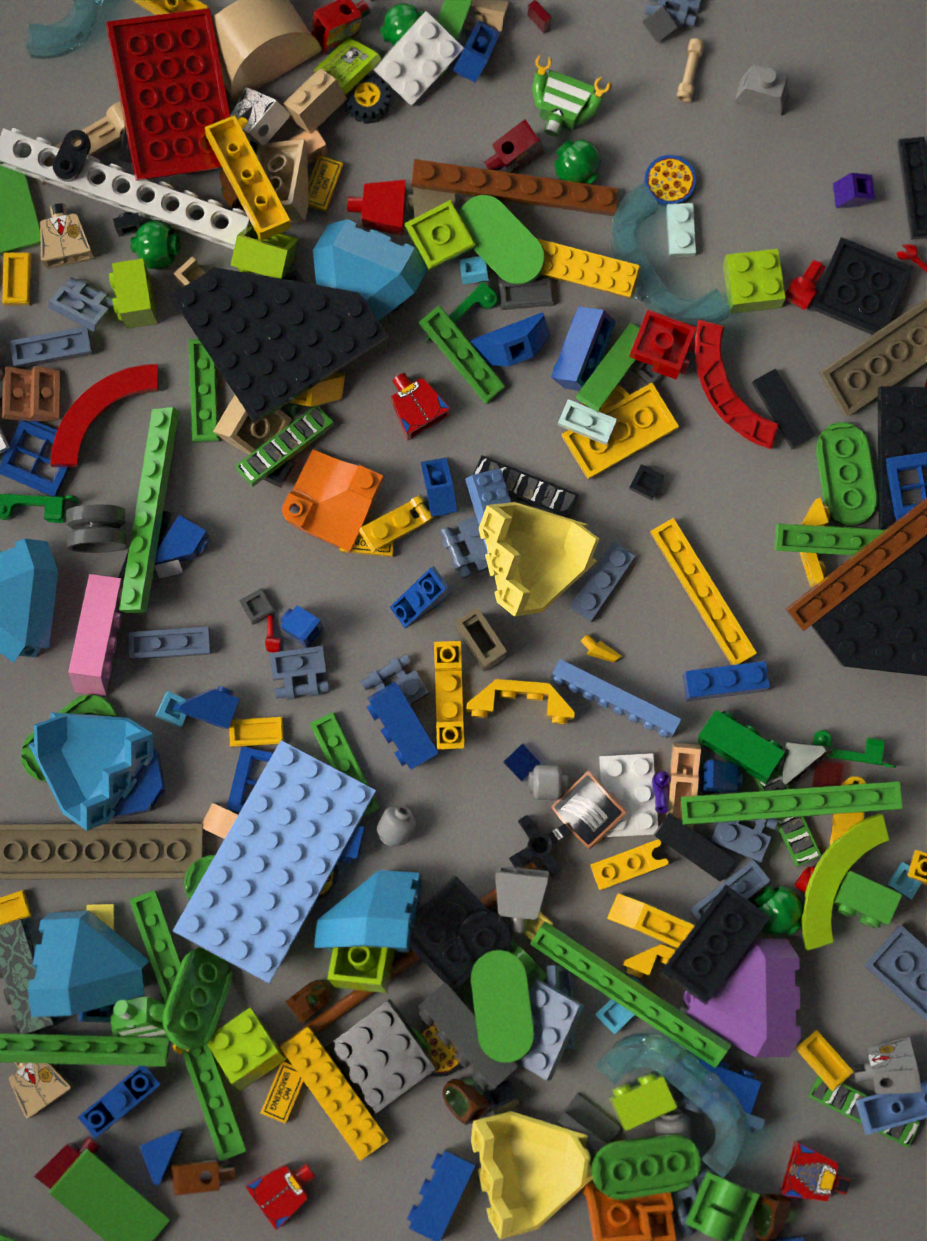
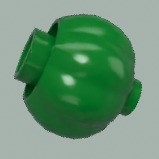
[380,3,424,46]
[554,139,601,184]
[130,220,181,269]
[754,886,803,935]

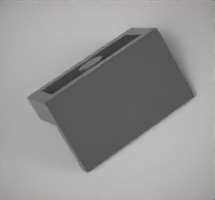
[557,1094,621,1152]

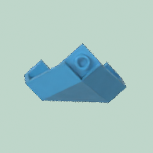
[313,219,428,321]
[0,538,58,663]
[29,712,153,831]
[314,870,422,952]
[28,911,150,1017]

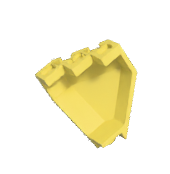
[479,502,599,617]
[471,1111,593,1240]

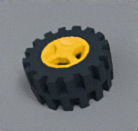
[345,73,391,124]

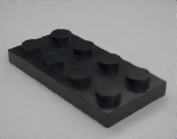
[661,885,771,1005]

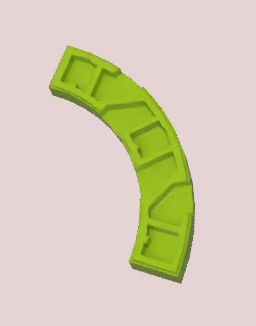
[802,813,889,950]

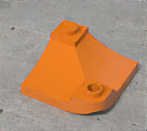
[282,449,384,553]
[582,1165,676,1241]

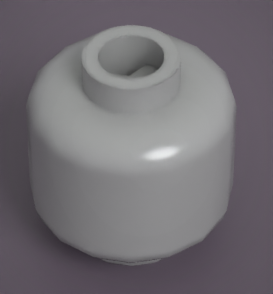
[528,765,567,800]
[377,806,416,847]
[654,1109,692,1140]

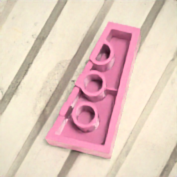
[68,574,123,696]

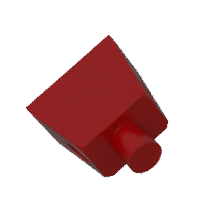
[347,180,406,236]

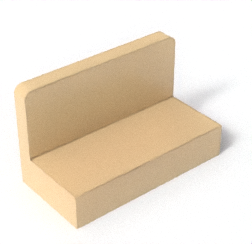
[462,0,509,37]

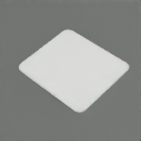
[155,560,183,578]

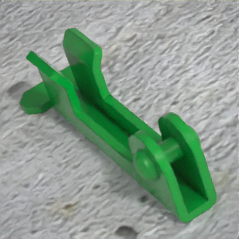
[425,282,497,343]
[0,494,80,523]
[812,730,896,768]

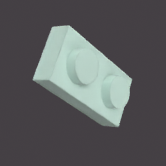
[666,203,696,257]
[558,399,617,445]

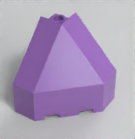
[683,939,801,1058]

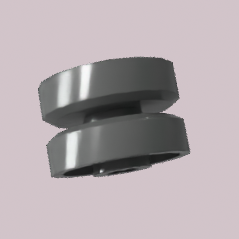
[66,504,127,553]

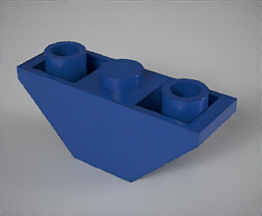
[470,312,550,366]
[390,566,452,629]
[112,748,166,819]
[78,1066,161,1139]

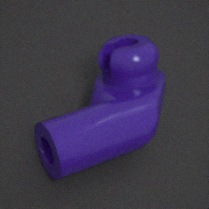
[651,771,671,813]

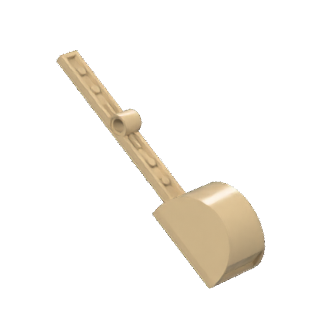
[41,0,321,185]

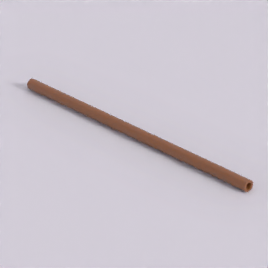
[278,862,538,1057]

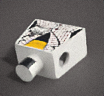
[230,87,291,146]

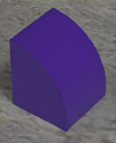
[833,172,875,208]

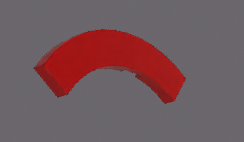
[695,319,779,449]
[50,364,158,467]

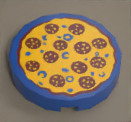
[644,155,696,206]

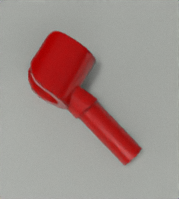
[897,244,927,273]
[265,615,281,653]

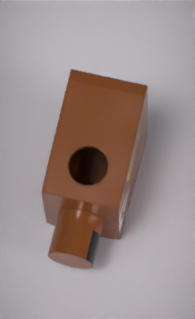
[171,1160,235,1196]

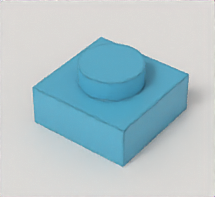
[460,256,489,285]
[155,691,187,727]
[887,862,922,900]

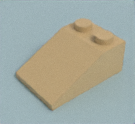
[256,139,309,223]

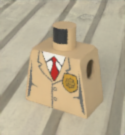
[40,203,94,269]
[9,1063,75,1119]

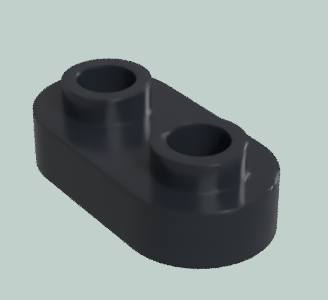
[53,130,91,182]

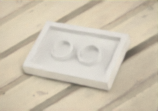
[373,11,464,106]
[599,754,658,838]

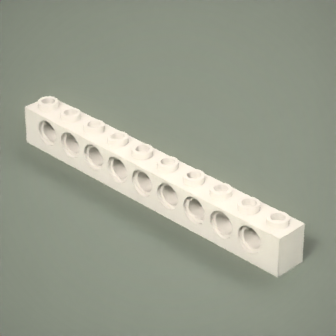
[0,128,251,250]

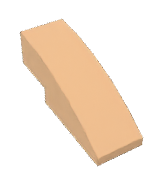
[666,742,701,829]

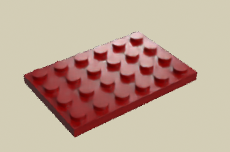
[106,8,230,181]

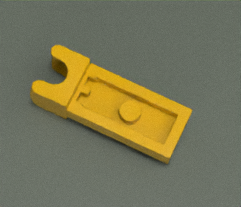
[590,839,669,890]

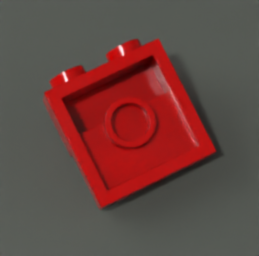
[629,309,697,380]

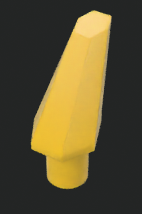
[581,634,622,663]

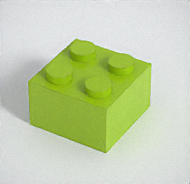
[231,224,299,279]
[723,249,785,314]
[109,258,158,329]
[327,946,395,993]
[207,1008,286,1091]
[609,1072,677,1131]

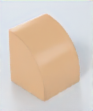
[290,130,327,164]
[202,803,238,839]

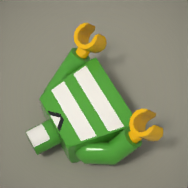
[532,54,612,137]
[110,997,189,1054]

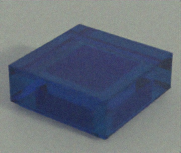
[503,743,541,782]

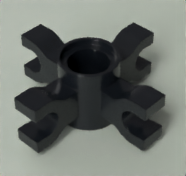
[509,815,571,877]

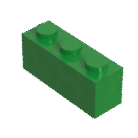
[698,709,785,785]

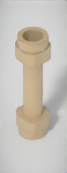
[676,39,705,102]

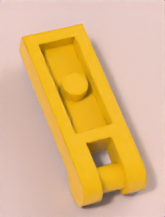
[359,495,436,553]

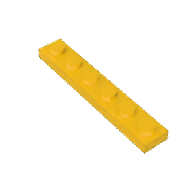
[650,518,757,665]

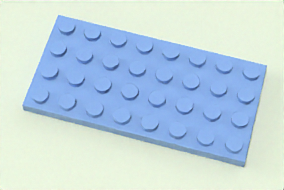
[173,740,376,984]

